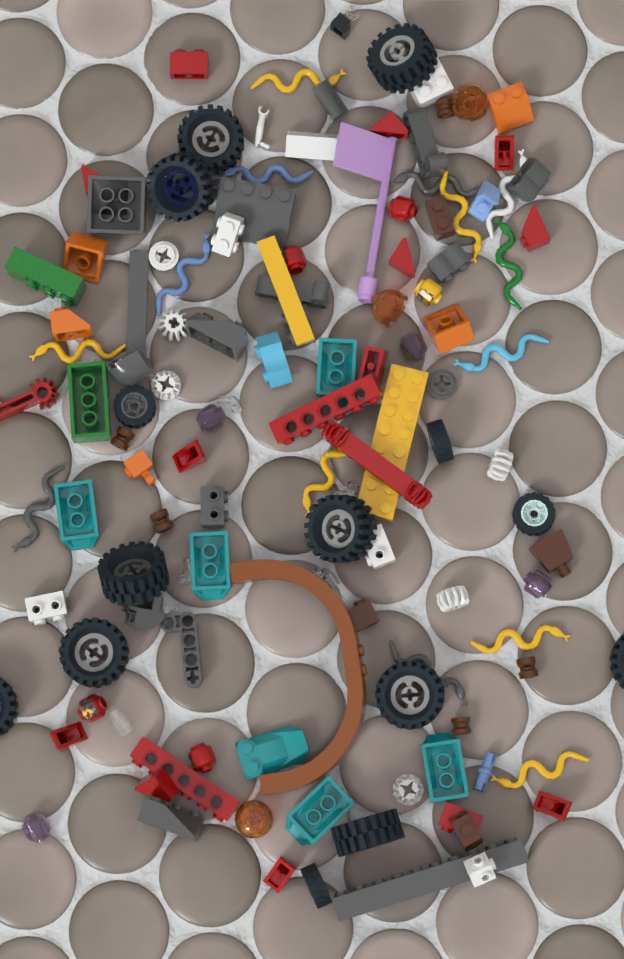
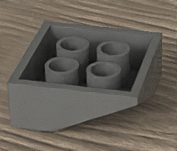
[87,175,147,235]
[185,312,249,362]
[137,796,205,842]

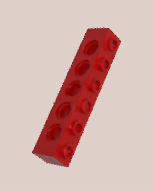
[269,374,384,446]
[130,736,241,822]

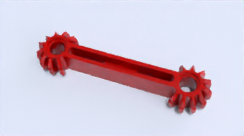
[0,377,60,421]
[321,421,433,509]

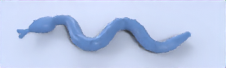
[216,164,314,184]
[156,234,211,316]

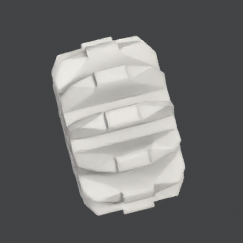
[159,309,187,341]
[487,448,514,481]
[436,585,469,612]

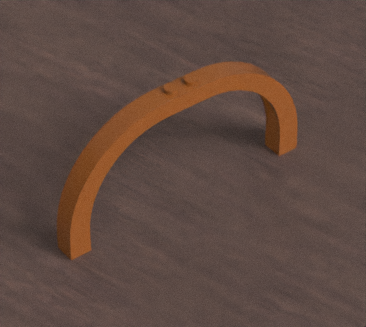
[229,559,367,795]

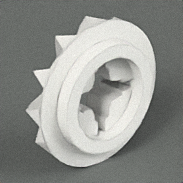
[149,241,179,271]
[151,370,181,400]
[392,774,424,805]

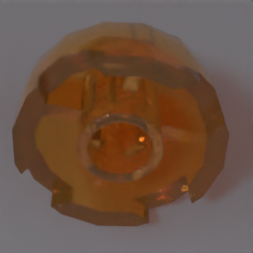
[452,83,489,122]
[372,289,408,328]
[234,800,274,839]

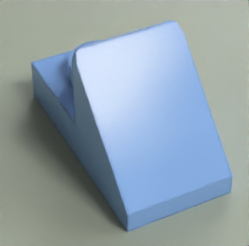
[467,180,500,222]

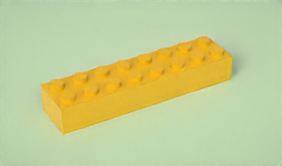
[358,364,429,523]

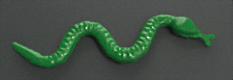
[493,217,523,310]

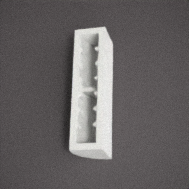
[285,131,338,161]

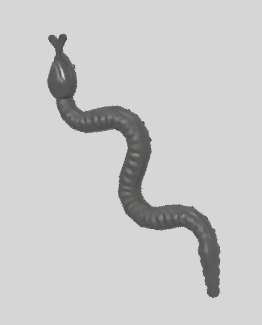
[389,171,481,198]
[12,466,65,552]
[389,640,468,707]

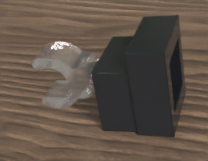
[330,5,360,40]

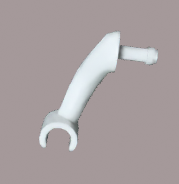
[255,106,270,149]

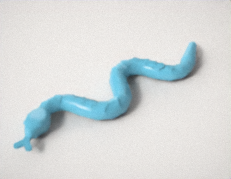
[454,334,549,372]

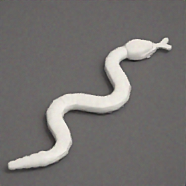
[486,149,527,239]

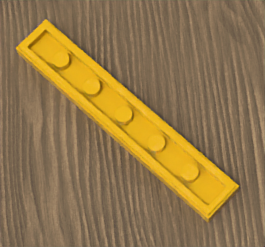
[257,236,315,346]

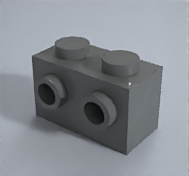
[200,486,229,528]

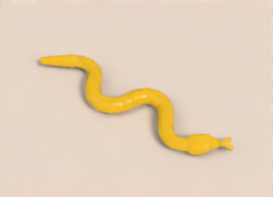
[250,69,346,93]
[439,171,482,263]
[29,338,127,364]
[302,428,349,516]
[470,625,570,654]
[490,751,589,789]

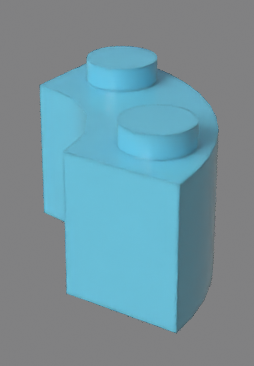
[254,331,293,389]

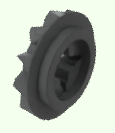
[427,369,457,400]

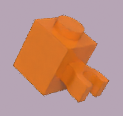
[123,449,156,486]

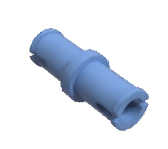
[473,751,497,793]

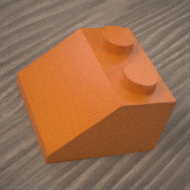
[485,81,534,135]
[63,232,108,283]
[423,304,475,354]
[49,307,94,342]

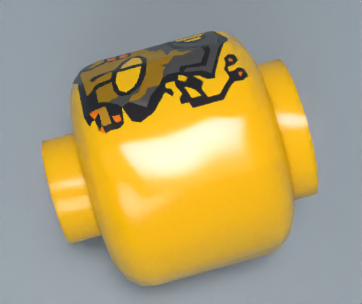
[414,278,443,306]

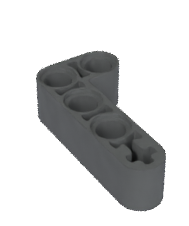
[403,108,448,180]
[255,275,331,308]
[160,612,203,689]

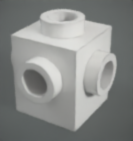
[463,852,497,888]

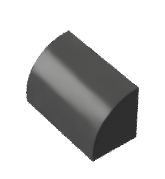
[312,79,349,121]

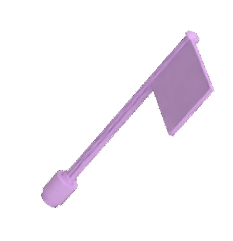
[333,122,398,303]

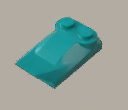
[316,337,357,407]
[53,479,99,551]
[189,531,231,600]
[235,725,309,781]
[421,732,469,803]
[285,775,356,845]

